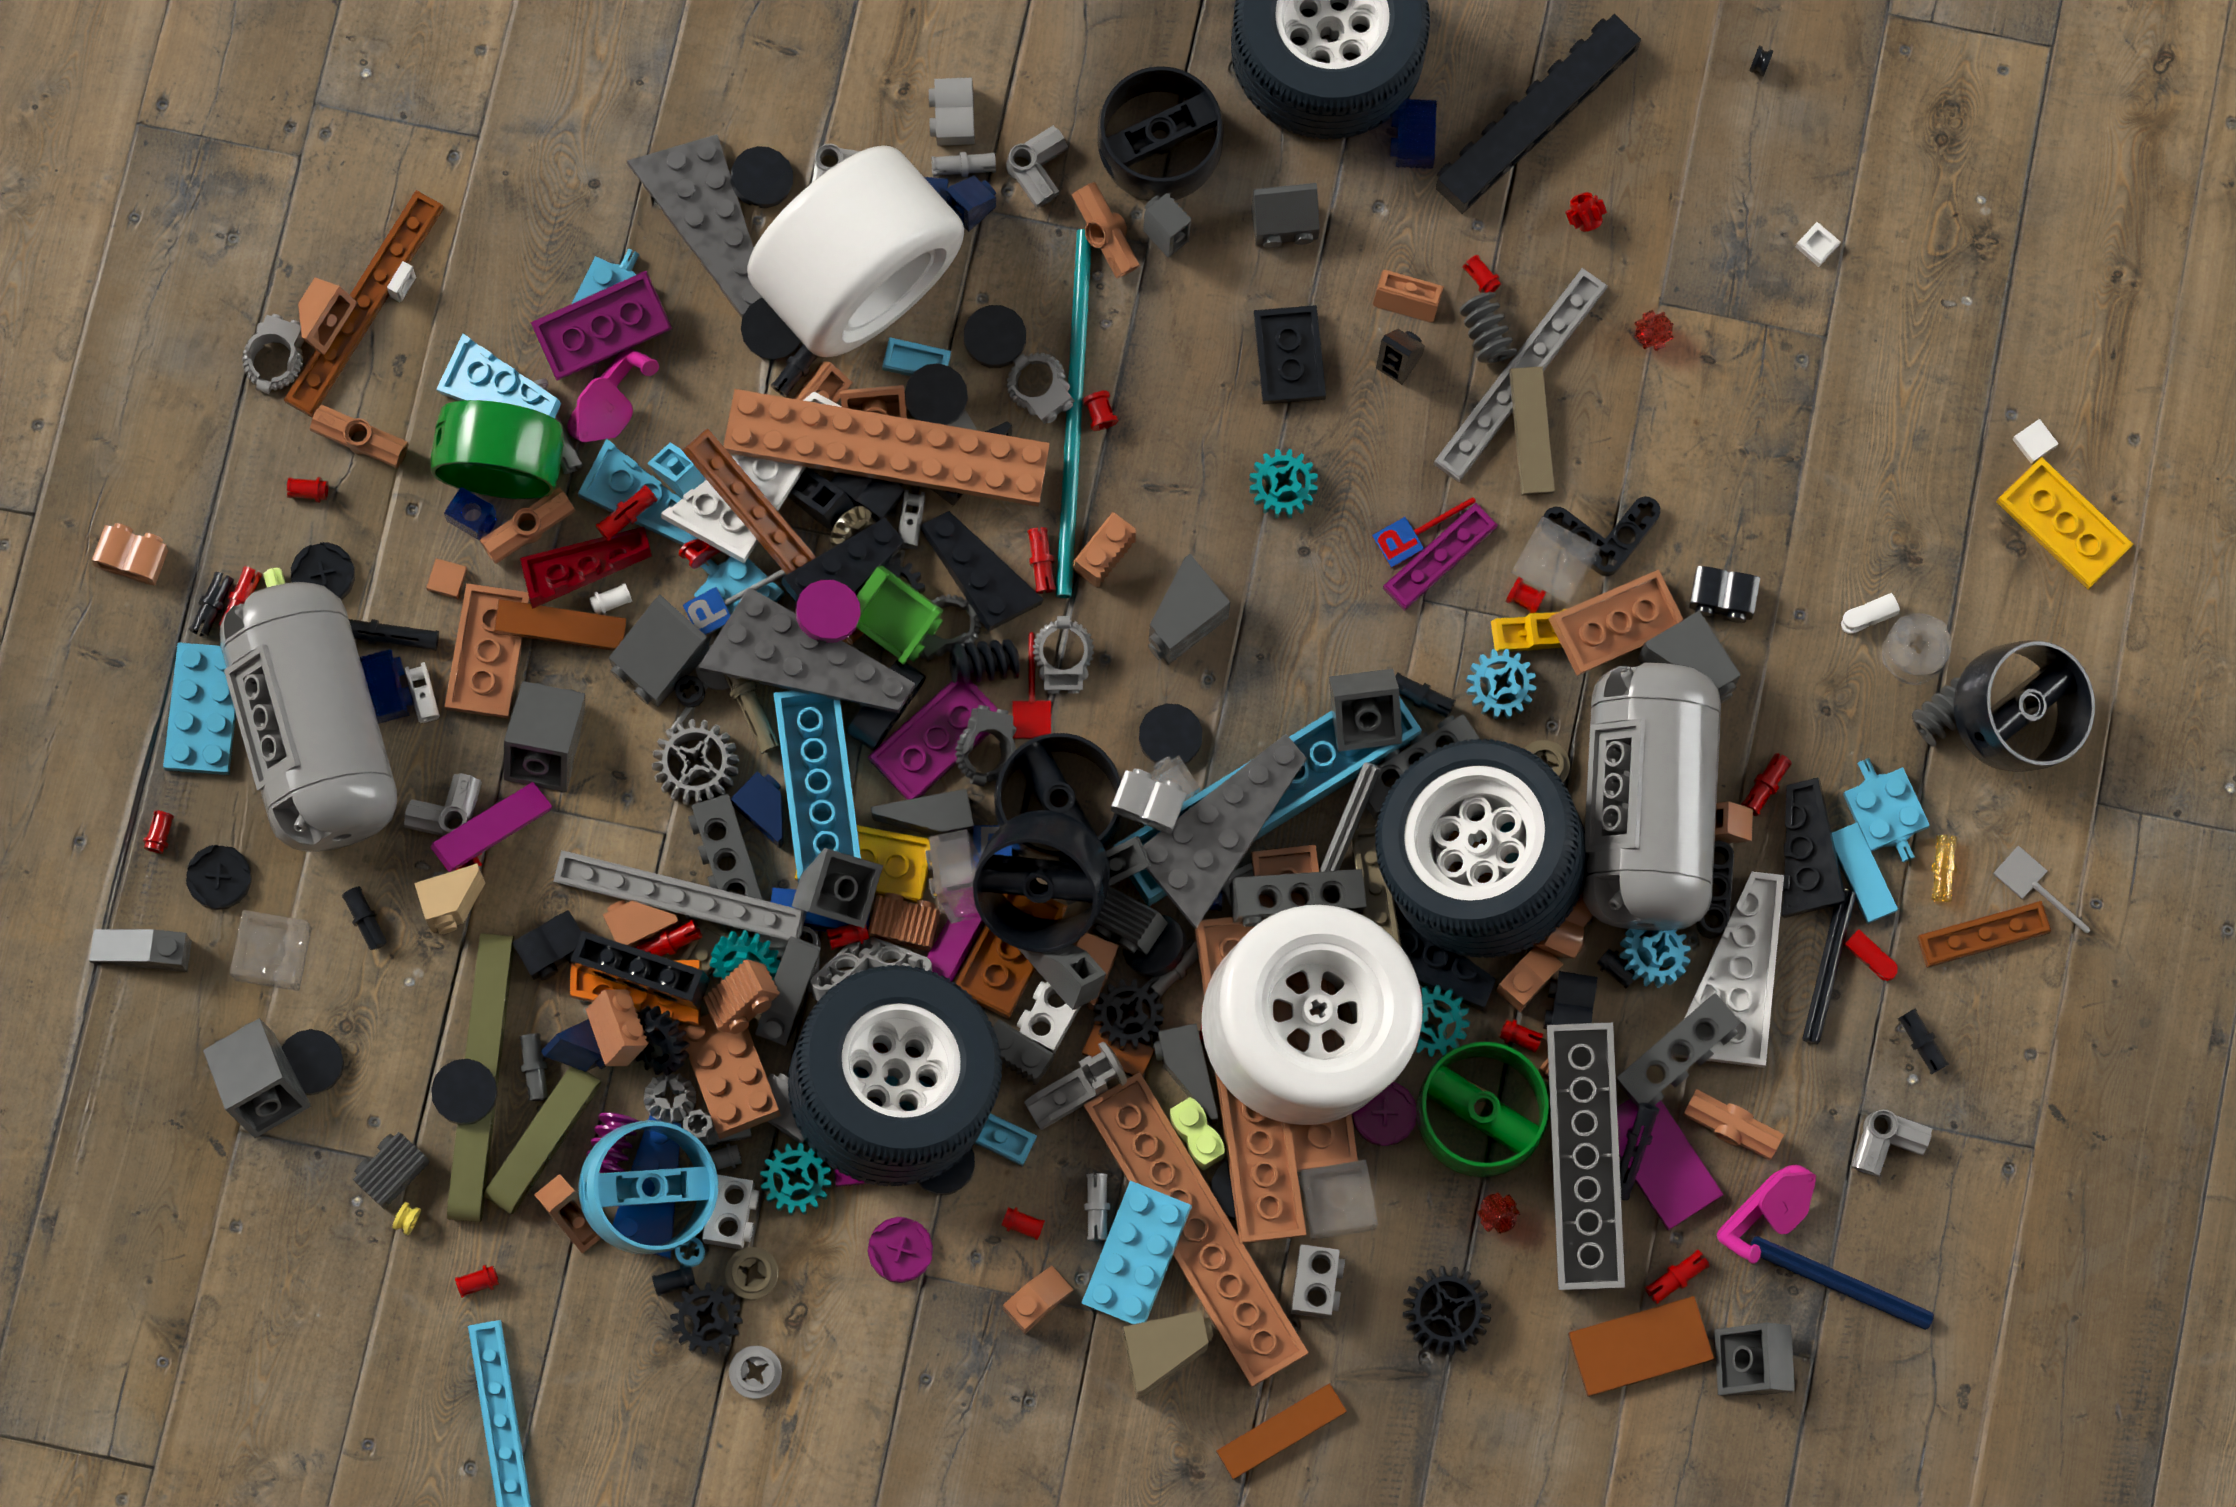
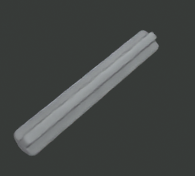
[1319,762,1380,872]

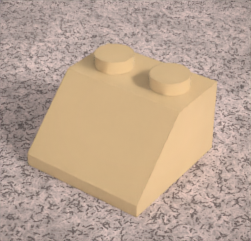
[414,864,485,934]

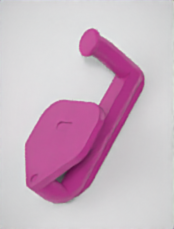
[567,349,659,442]
[1717,1165,1816,1264]

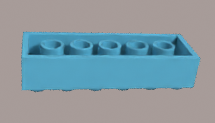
[774,690,861,883]

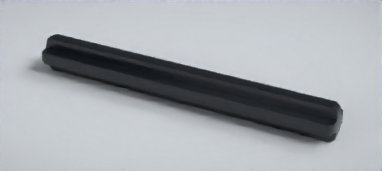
[1802,889,1856,1044]

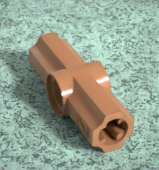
[1072,182,1140,279]
[310,404,409,468]
[480,487,575,564]
[1683,1089,1784,1160]

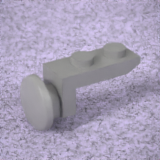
[1024,1042,1127,1130]

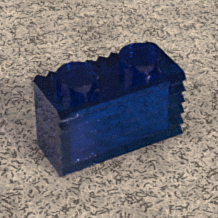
[1390,99,1437,169]
[360,649,413,724]

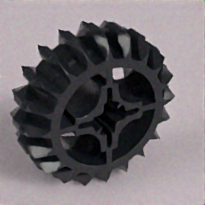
[1402,1266,1492,1356]

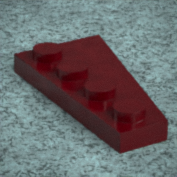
[520,527,652,609]

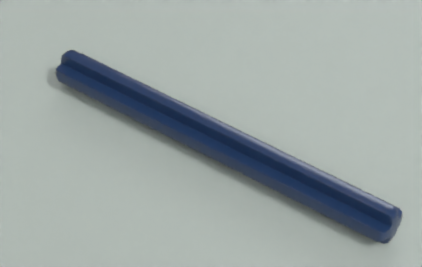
[1750,1236,1934,1330]

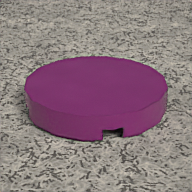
[796,580,860,643]
[1352,1082,1417,1147]
[867,1217,933,1283]

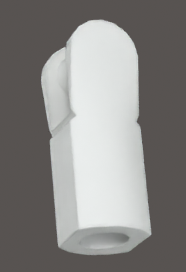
[1841,593,1900,634]
[405,662,440,723]

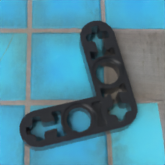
[1542,496,1661,576]

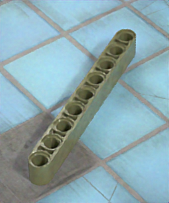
[447,933,514,1222]

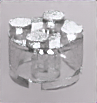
[1882,613,1951,685]

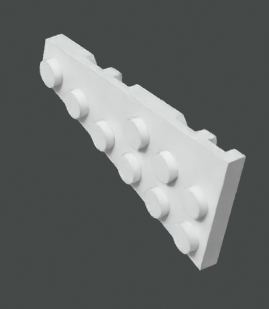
[661,392,842,563]
[1671,871,1784,1068]

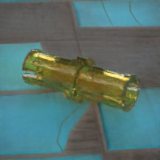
[1931,834,1957,902]

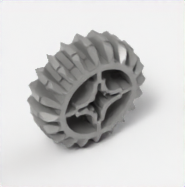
[652,719,739,806]

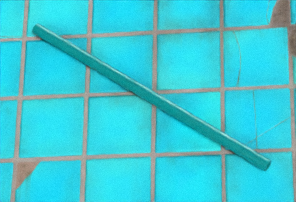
[1056,229,1092,599]

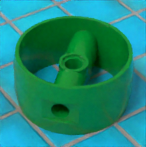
[431,400,564,499]
[1416,1042,1550,1177]

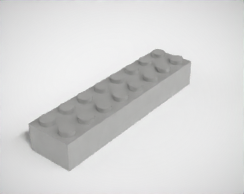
[1547,1022,1625,1290]

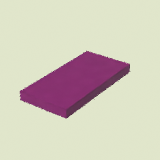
[530,271,673,381]
[868,675,998,800]
[1617,1099,1724,1231]

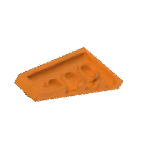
[570,960,702,1026]

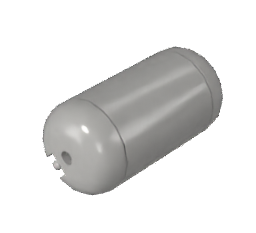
[220,582,397,852]
[1582,663,1721,931]

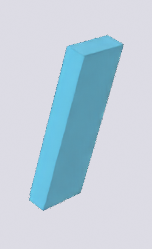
[1832,822,1898,924]

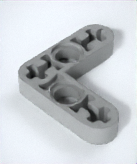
[811,936,932,1001]

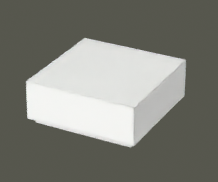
[1795,222,1841,267]
[387,261,416,302]
[2012,419,2059,464]

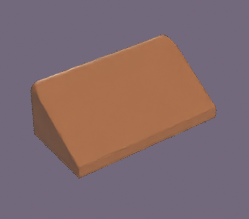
[1373,270,1444,322]
[792,361,853,403]

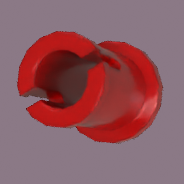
[1462,255,1501,293]
[287,477,329,503]
[143,810,174,854]
[826,924,869,950]
[1499,1019,1543,1053]
[1001,1207,1045,1240]
[455,1265,499,1298]

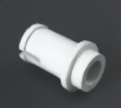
[589,583,632,615]

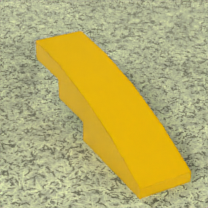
[1491,609,1566,653]

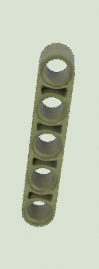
[484,1066,602,1214]

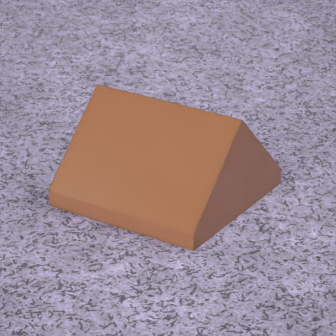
[840,385,907,418]

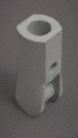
[898,489,925,549]

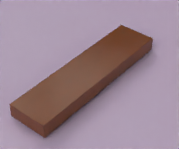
[494,599,626,651]
[1917,901,2051,968]
[1216,1383,1347,1480]

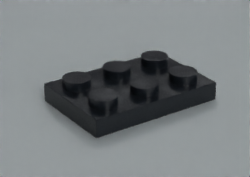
[1253,305,1326,405]

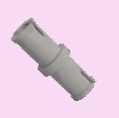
[931,152,996,177]
[1084,1173,1110,1241]

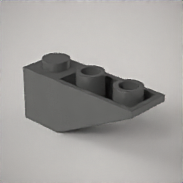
[1018,944,1106,1010]

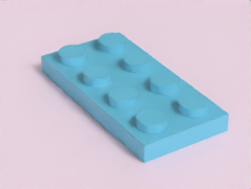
[163,643,236,775]
[1082,1181,1192,1324]

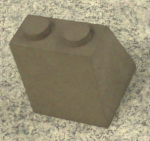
[1122,1310,1213,1399]

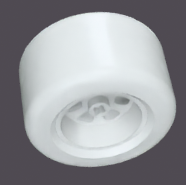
[747,145,964,357]
[1202,905,1423,1125]

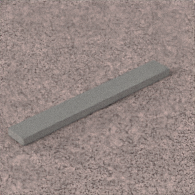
[1434,268,1608,482]
[553,850,807,941]

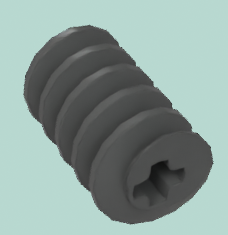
[1460,292,1517,363]
[1912,678,1960,747]

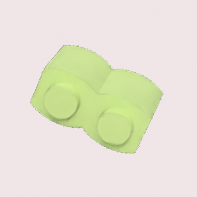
[1170,1097,1225,1170]

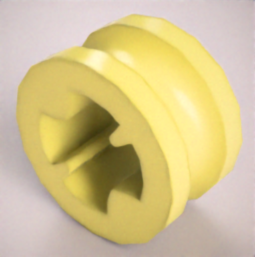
[392,1202,421,1235]

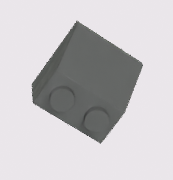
[1251,183,1320,248]
[1329,669,1402,752]
[792,848,883,928]
[1714,1322,1795,1396]

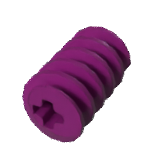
[587,1112,639,1173]

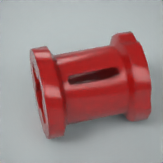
[1082,390,1119,431]
[1505,577,1547,614]

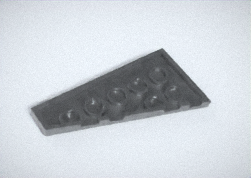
[627,134,763,318]
[698,587,915,713]
[1143,734,1306,929]

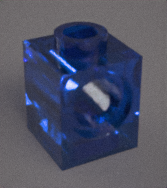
[444,487,497,541]

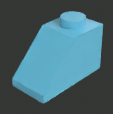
[647,442,706,499]

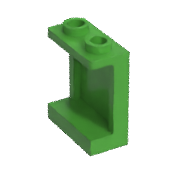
[856,565,944,664]

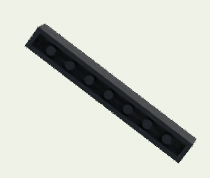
[1436,13,1641,214]

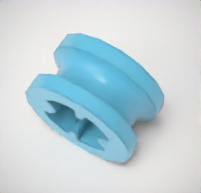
[675,1237,705,1267]

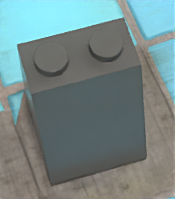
[1148,554,1231,665]
[609,594,710,707]
[1638,611,1741,704]
[504,681,585,792]
[203,1018,311,1138]

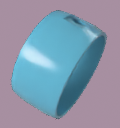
[579,1120,718,1254]

